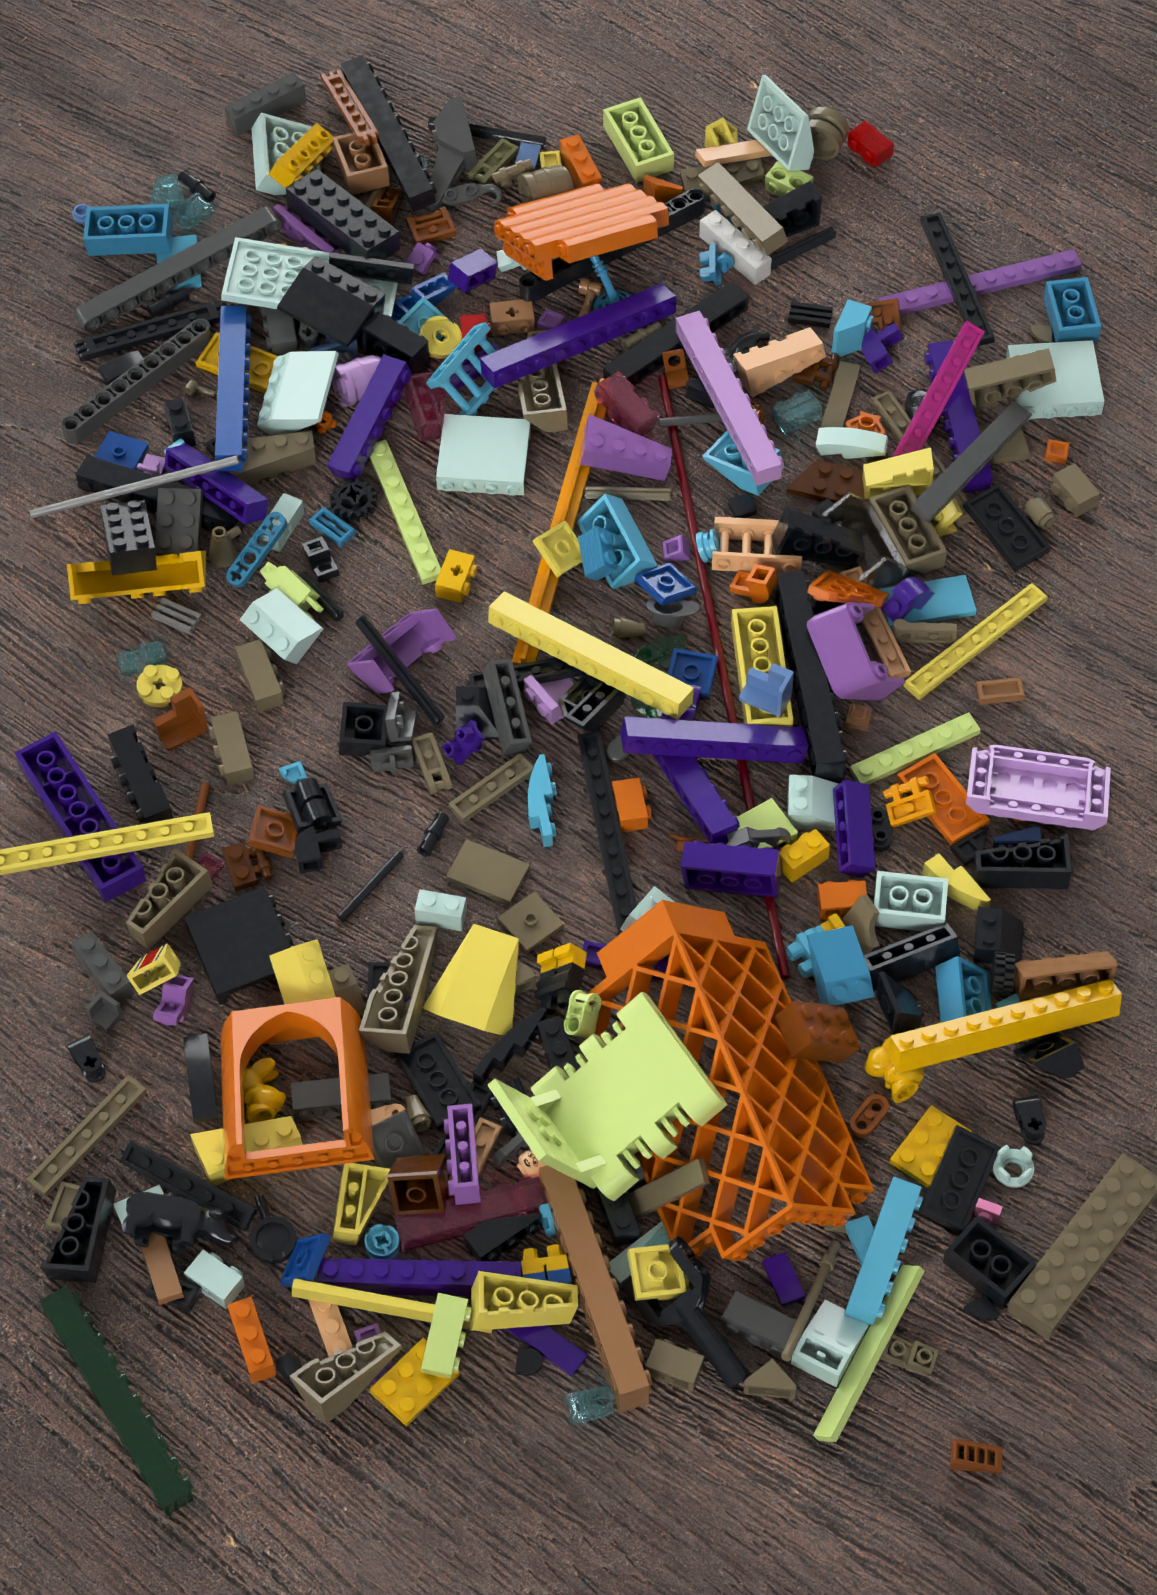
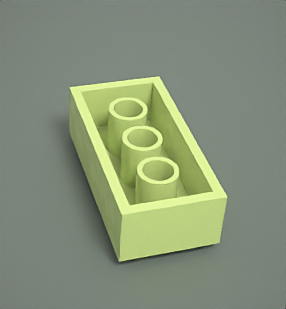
[603,97,674,183]

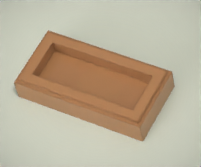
[976,677,1025,705]

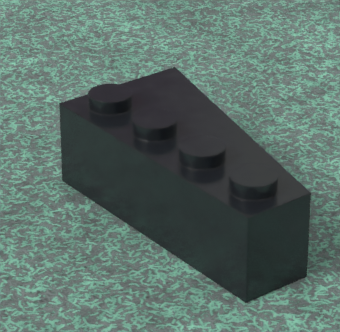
[737,180,822,241]
[107,724,173,824]
[973,835,1072,889]

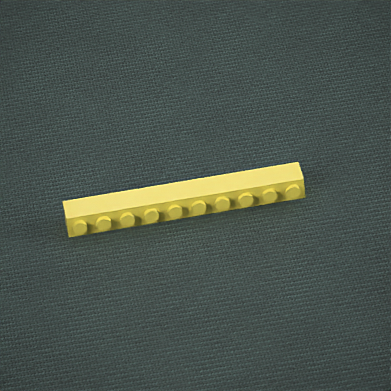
[488,591,694,720]

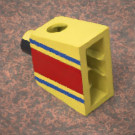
[127,944,181,995]

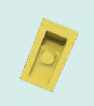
[931,497,963,537]

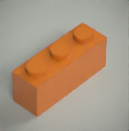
[560,134,602,188]
[227,1297,276,1384]

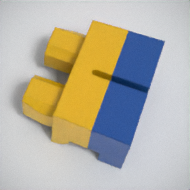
[521,1244,572,1284]

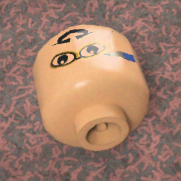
[516,1148,546,1182]

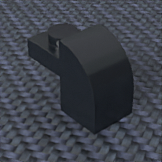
[295,826,342,874]

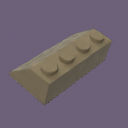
[869,485,947,574]

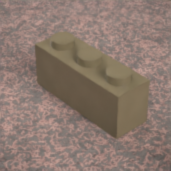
[235,639,286,713]
[208,711,254,785]

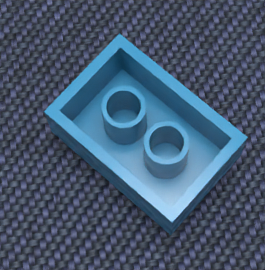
[1043,277,1101,343]

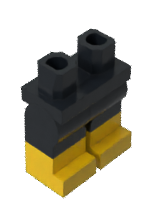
[534,943,587,1015]

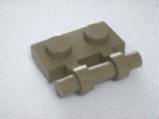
[492,159,535,188]

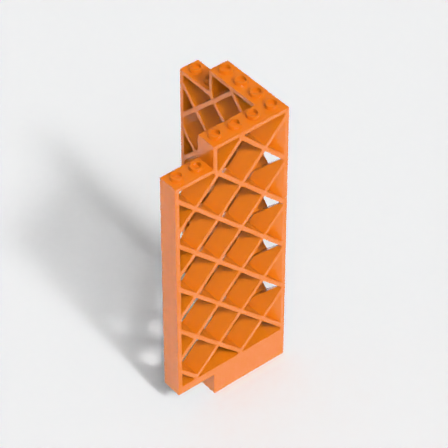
[577,900,875,1261]

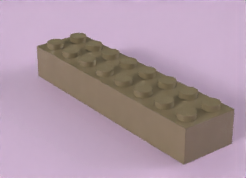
[1007,1153,1157,1341]

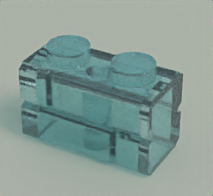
[771,390,822,436]

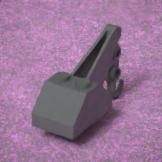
[427,96,502,210]

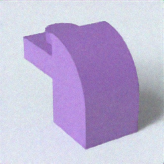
[153,975,194,1026]

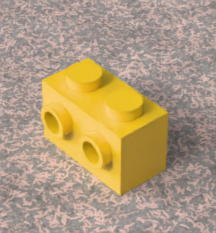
[779,829,830,883]

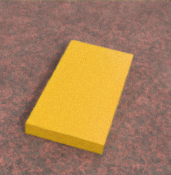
[196,332,278,394]

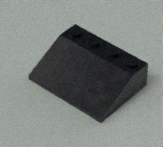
[277,256,386,347]

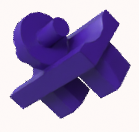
[443,720,485,765]

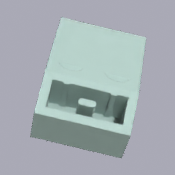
[791,1300,870,1387]

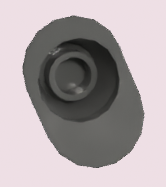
[646,598,700,628]

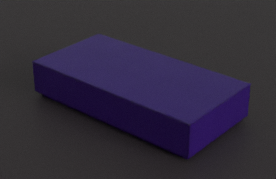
[762,1252,806,1307]

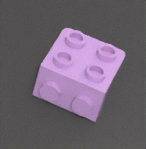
[523,675,574,725]

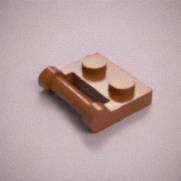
[405,206,456,245]

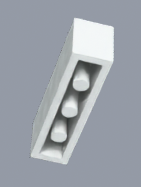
[699,210,772,285]

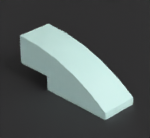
[816,427,888,459]

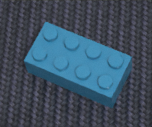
[83,204,174,256]

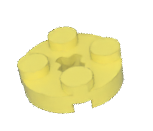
[419,316,462,359]
[136,665,183,708]

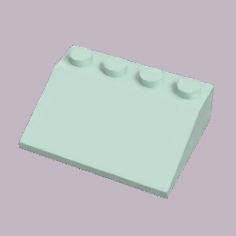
[747,75,814,171]
[251,113,321,195]
[257,351,339,436]

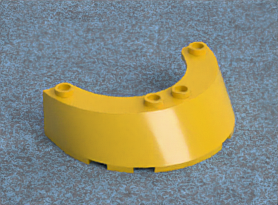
[67,551,206,604]

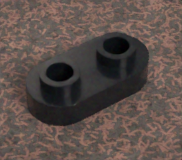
[871,807,892,852]

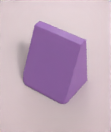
[662,534,691,562]

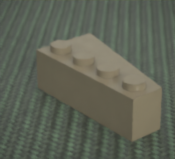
[964,348,1056,415]
[126,848,213,950]

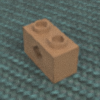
[489,299,535,336]

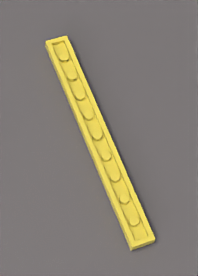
[0,812,214,875]

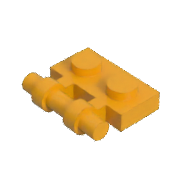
[883,776,937,828]

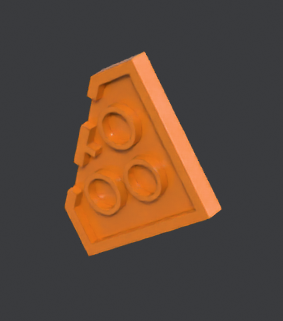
[807,570,890,607]

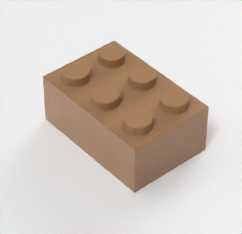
[332,133,390,195]

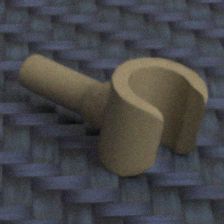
[184,380,216,397]

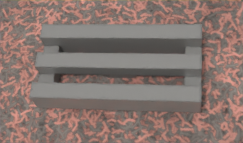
[151,597,202,635]

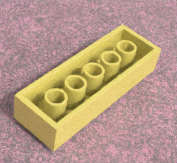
[731,606,793,727]

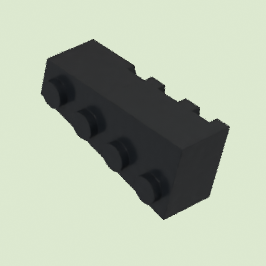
[771,507,865,568]
[40,1176,116,1283]

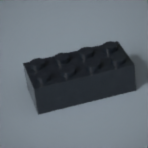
[100,500,157,575]

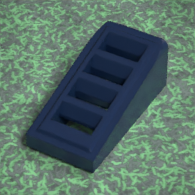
[992,826,1041,849]

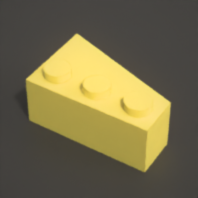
[862,448,934,499]

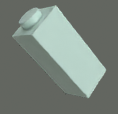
[259,493,305,552]

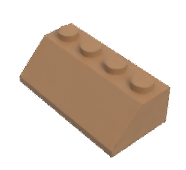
[1013,951,1117,999]

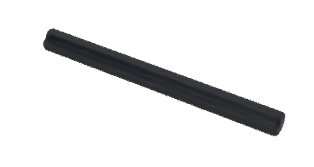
[428,116,547,149]
[355,615,445,725]

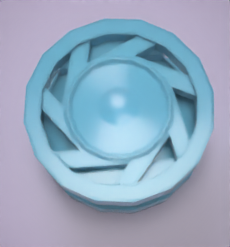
[696,528,720,563]
[364,1224,400,1260]

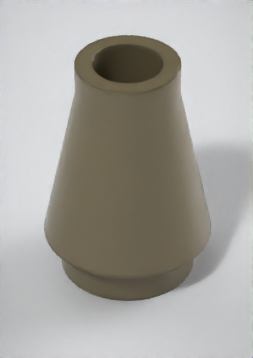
[612,616,645,638]
[405,1095,432,1133]

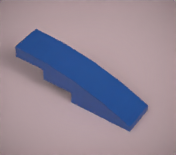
[392,273,457,322]

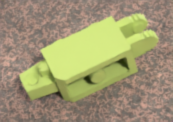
[260,562,323,620]

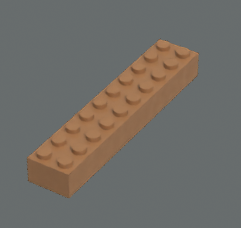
[539,1165,652,1413]

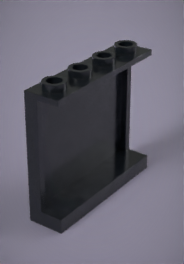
[184,887,293,1005]

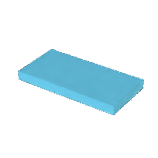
[879,575,977,629]

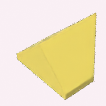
[705,117,738,148]

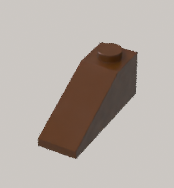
[371,185,404,227]

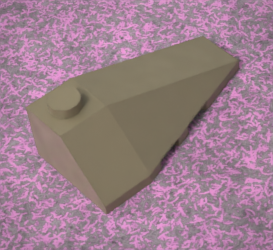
[290,1332,402,1424]

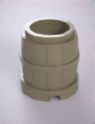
[517,165,574,204]

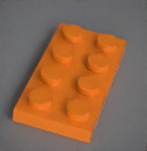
[897,753,990,846]

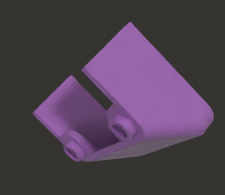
[807,602,906,701]
[347,608,457,694]

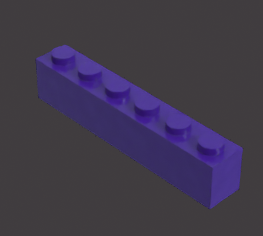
[327,355,412,482]
[164,444,268,524]
[652,754,740,844]

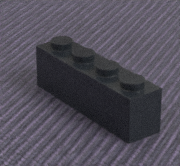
[864,923,960,992]

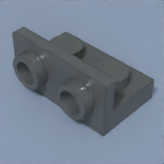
[385,692,417,742]

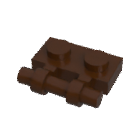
[792,350,840,391]
[222,842,273,891]

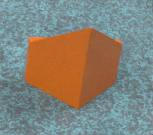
[643,174,683,203]

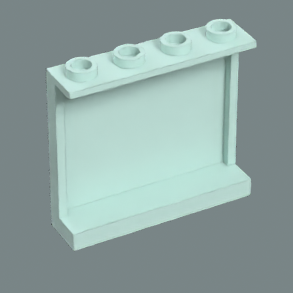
[1006,340,1104,420]
[436,414,531,496]

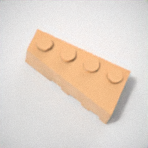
[733,327,826,398]

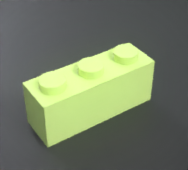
[421,1293,472,1379]

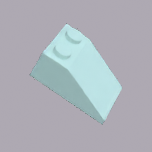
[787,775,838,831]

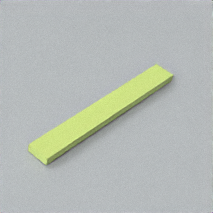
[813,1265,925,1443]

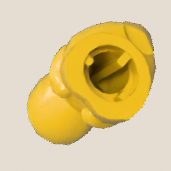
[864,1033,924,1103]
[243,1057,286,1123]

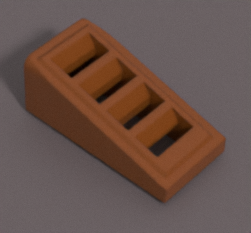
[949,1439,1003,1474]

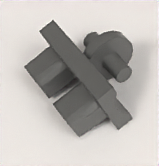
[370,742,414,775]

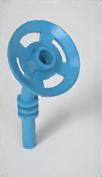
[590,255,631,311]

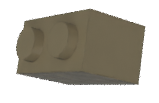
[1051,463,1100,517]
[645,1339,704,1393]

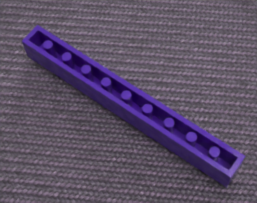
[480,283,676,389]

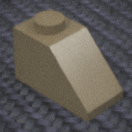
[328,963,366,1018]

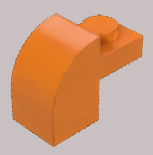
[729,564,777,604]

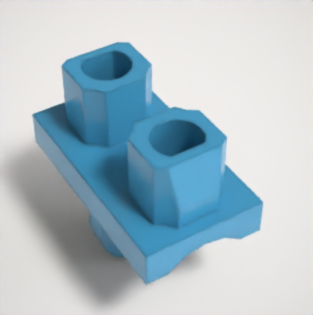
[700,243,734,286]

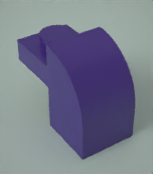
[862,323,904,374]
[881,577,935,622]

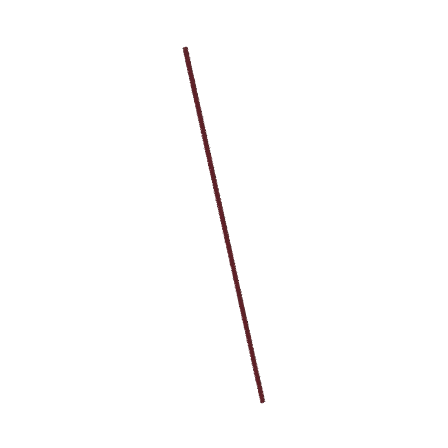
[658,374,790,980]

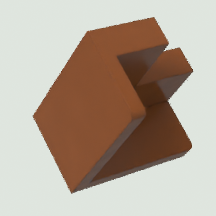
[153,687,208,751]

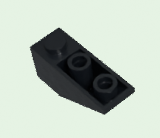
[463,1213,542,1262]

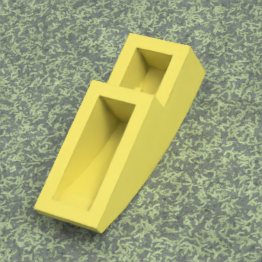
[923,854,991,911]

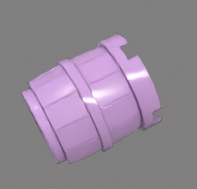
[331,355,381,407]

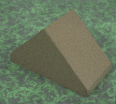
[743,1359,796,1399]

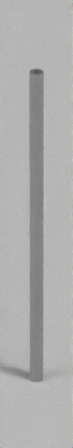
[30,455,240,519]

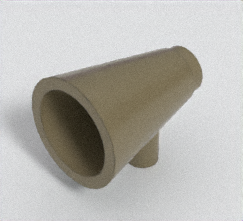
[208,526,241,567]

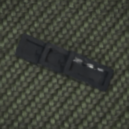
[473,1007,547,1085]
[183,1033,218,1123]

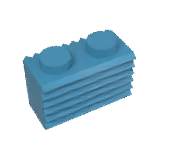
[578,527,617,581]

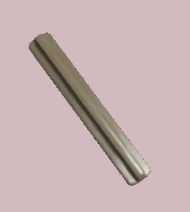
[585,486,671,501]

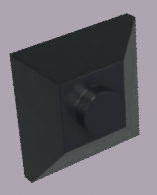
[456,686,499,740]
[875,971,924,1035]
[1013,1032,1085,1078]

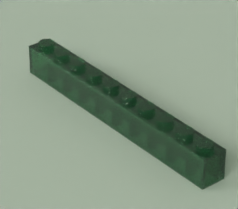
[39,1286,194,1517]

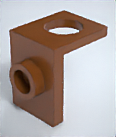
[662,349,689,389]

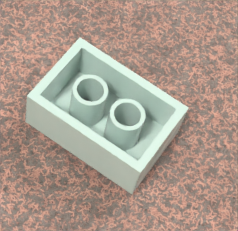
[873,871,948,932]

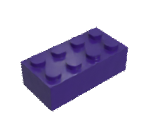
[681,841,782,897]

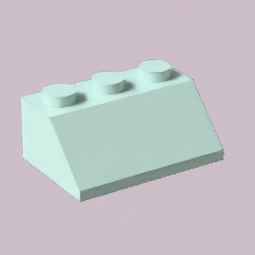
[240,588,323,664]

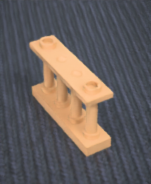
[712,517,802,574]

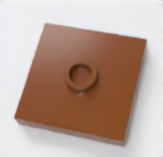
[247,804,299,858]

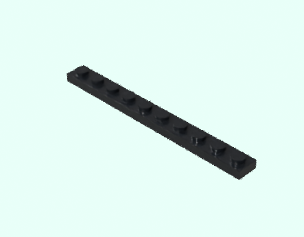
[577,731,637,935]

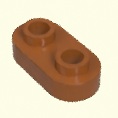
[849,1094,889,1138]

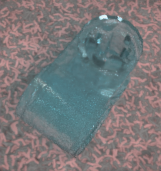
[175,193,215,231]
[564,1386,615,1424]

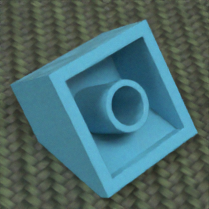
[831,300,874,357]

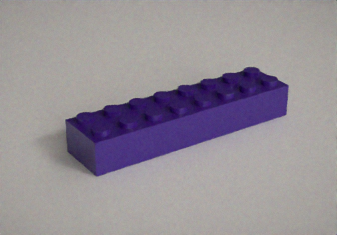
[14,731,146,903]

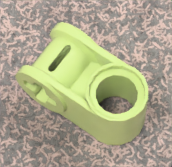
[564,990,601,1039]

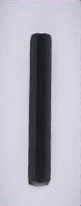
[770,227,836,269]

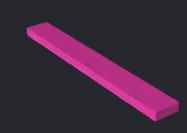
[892,321,985,457]

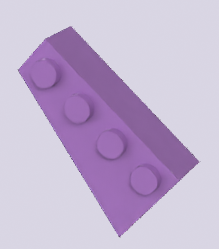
[580,414,672,481]

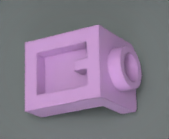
[137,454,166,476]

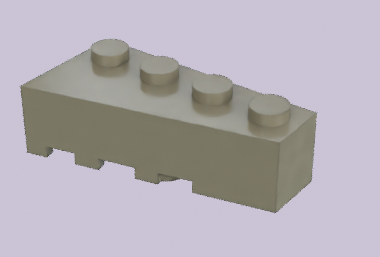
[229,430,316,486]

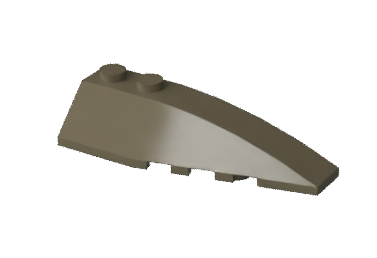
[518,329,568,433]
[359,925,438,1054]

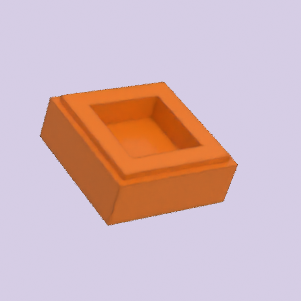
[1044,439,1070,464]

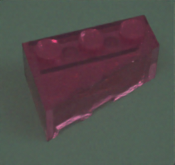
[594,371,660,436]
[404,372,446,441]

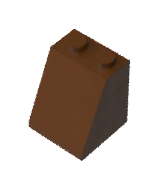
[387,1154,450,1216]

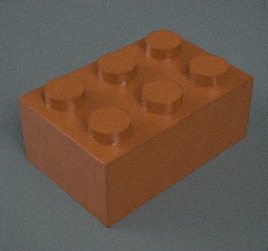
[775,1001,861,1063]

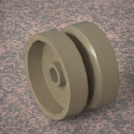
[808,107,849,160]

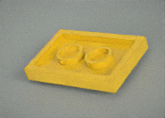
[889,1105,972,1188]
[369,1338,460,1427]

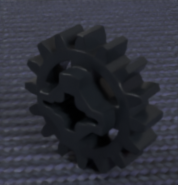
[330,478,378,523]

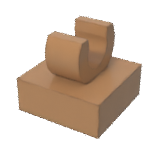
[845,704,872,732]

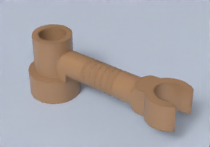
[578,277,603,317]

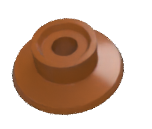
[669,833,709,852]

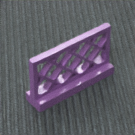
[272,204,342,254]

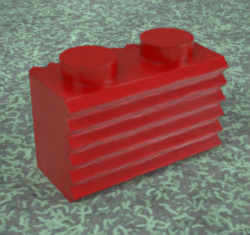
[847,121,894,167]

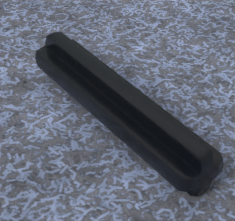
[298,572,344,621]

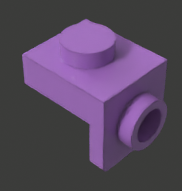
[406,242,441,275]

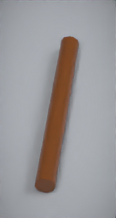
[185,782,210,860]

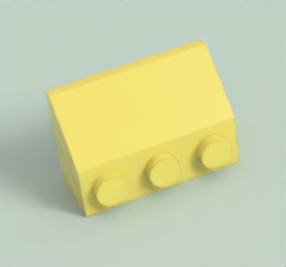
[269,939,336,1004]

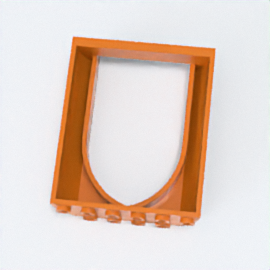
[220,997,375,1180]

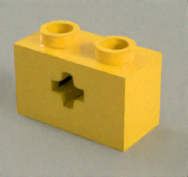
[435,549,478,603]

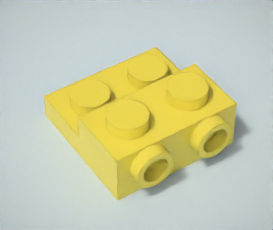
[627,1244,689,1301]

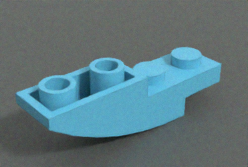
[528,754,557,847]

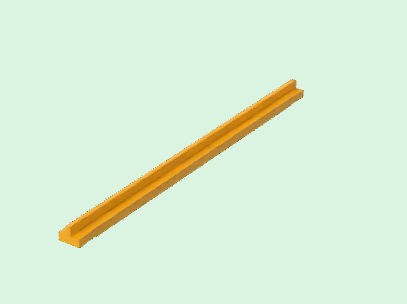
[512,378,613,665]

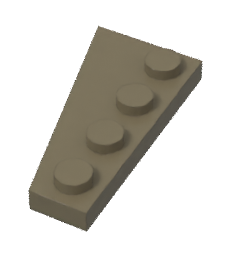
[680,158,764,199]

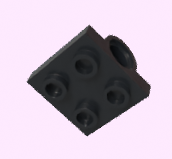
[282,778,342,832]

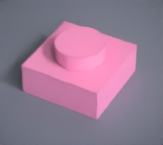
[973,1198,1003,1225]

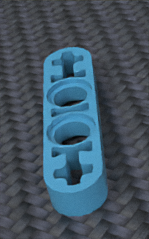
[226,512,287,588]

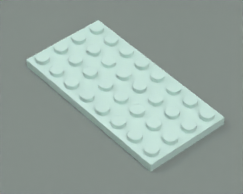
[221,237,398,318]

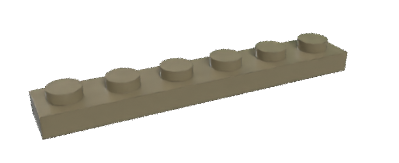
[26,1075,147,1198]

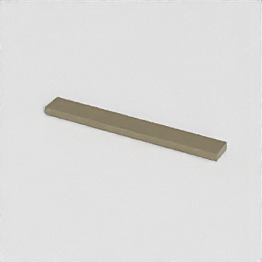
[871,390,973,527]

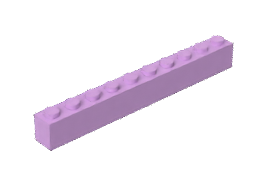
[676,311,784,486]

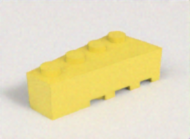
[190,1116,302,1186]
[471,1271,578,1331]

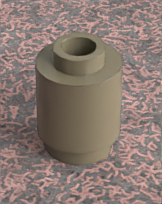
[1025,497,1057,530]

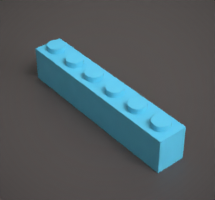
[844,1176,923,1325]

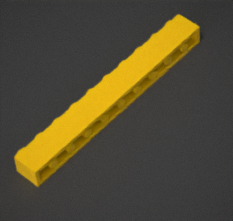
[889,979,1122,1073]

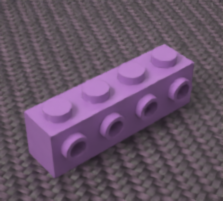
[444,1104,481,1205]

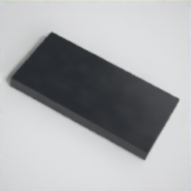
[963,483,1051,572]
[394,1032,482,1130]
[918,1125,1001,1234]

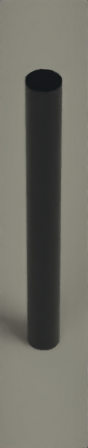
[337,850,404,922]

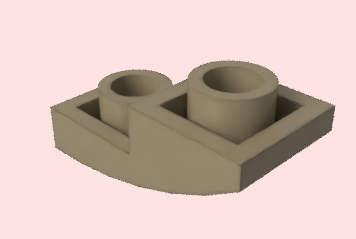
[880,1334,939,1375]

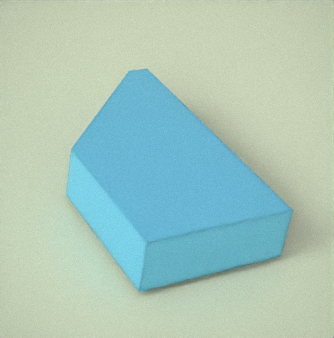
[845,1215,874,1265]

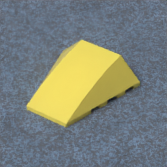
[423,924,519,1036]

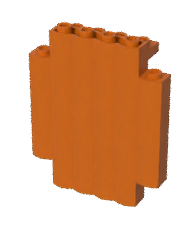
[494,183,669,281]

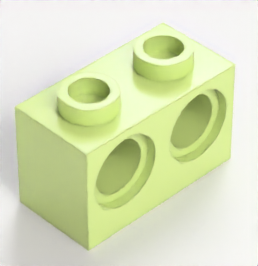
[765,161,814,197]

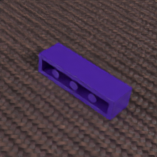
[833,779,876,878]

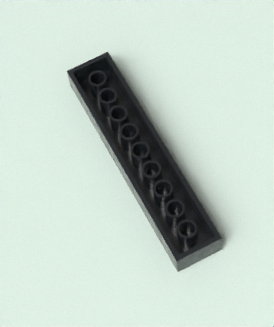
[775,570,848,784]

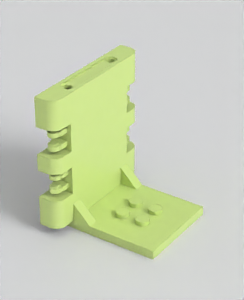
[488,992,728,1201]

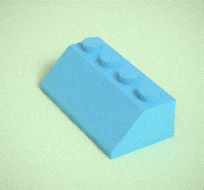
[577,494,657,589]

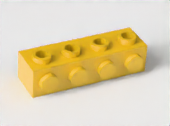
[268,123,334,189]

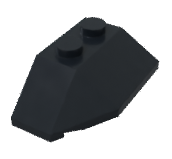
[558,673,627,732]

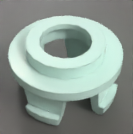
[993,1145,1034,1188]

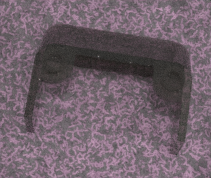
[823,492,919,589]

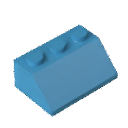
[936,956,992,1023]

